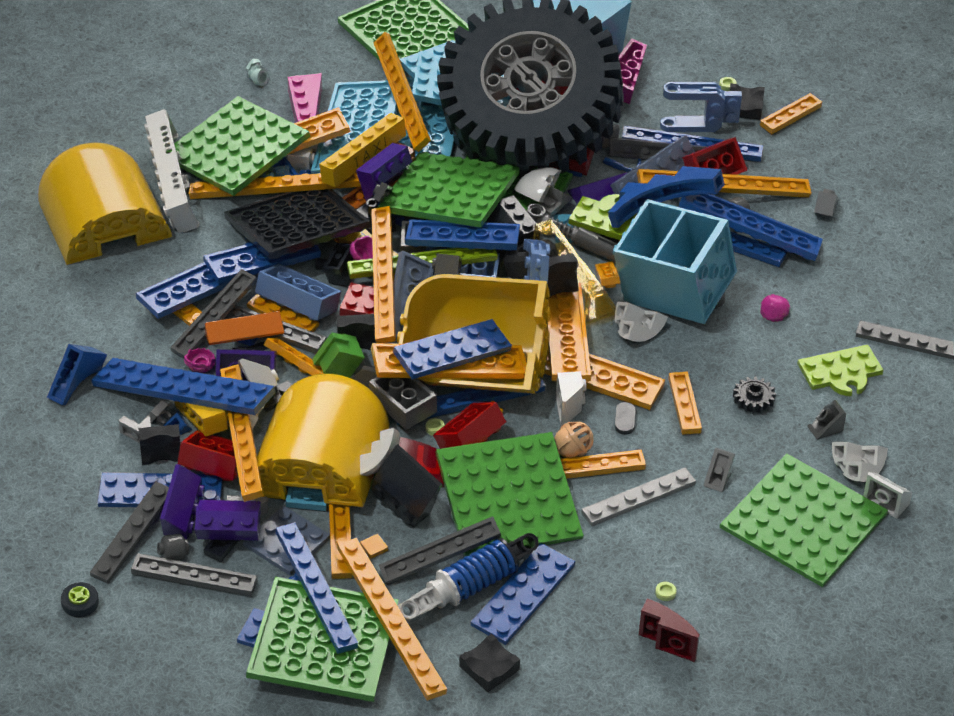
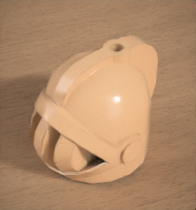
[554,422,594,458]

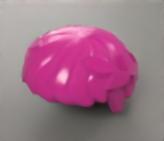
[350,236,373,261]
[760,294,790,322]
[184,348,215,373]

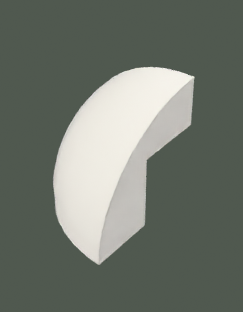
[514,167,561,203]
[615,301,668,342]
[360,428,400,476]
[832,442,888,482]

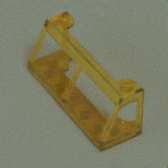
[534,219,616,325]

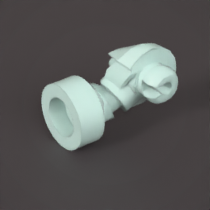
[246,59,269,86]

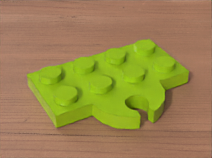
[568,194,638,240]
[797,344,883,396]

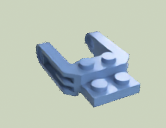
[660,82,742,132]
[523,239,550,284]

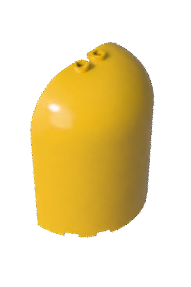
[38,142,172,265]
[397,274,550,394]
[257,374,390,507]

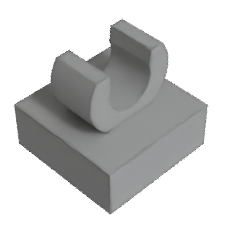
[145,399,171,426]

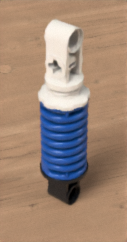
[398,533,539,621]

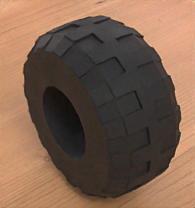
[503,239,559,279]

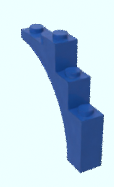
[608,166,725,228]

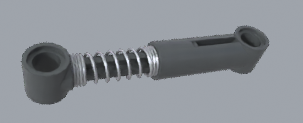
[527,204,617,265]

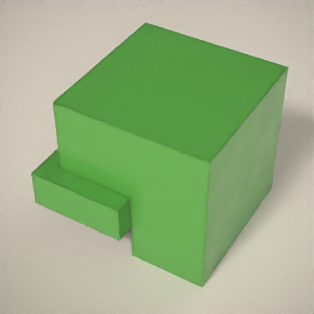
[312,332,365,378]

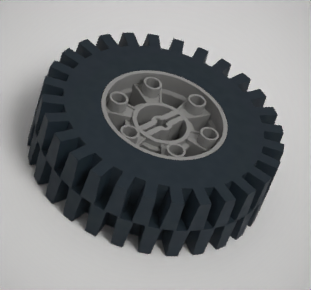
[437,0,624,178]

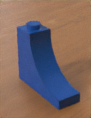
[47,344,107,405]

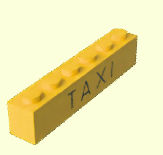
[319,113,406,187]

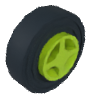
[61,582,99,617]

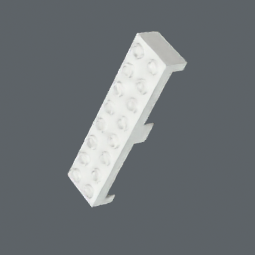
[144,109,200,233]

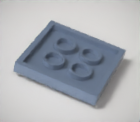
[243,505,330,575]

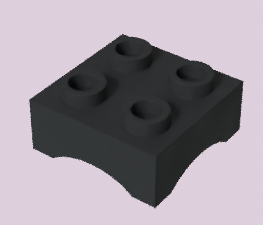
[730,83,765,120]
[546,252,579,299]
[337,314,376,350]
[138,424,181,465]
[459,634,520,692]

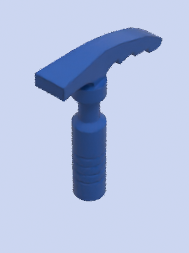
[603,157,641,172]

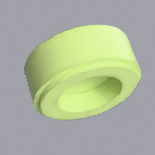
[719,77,736,91]
[425,418,445,436]
[655,582,676,601]

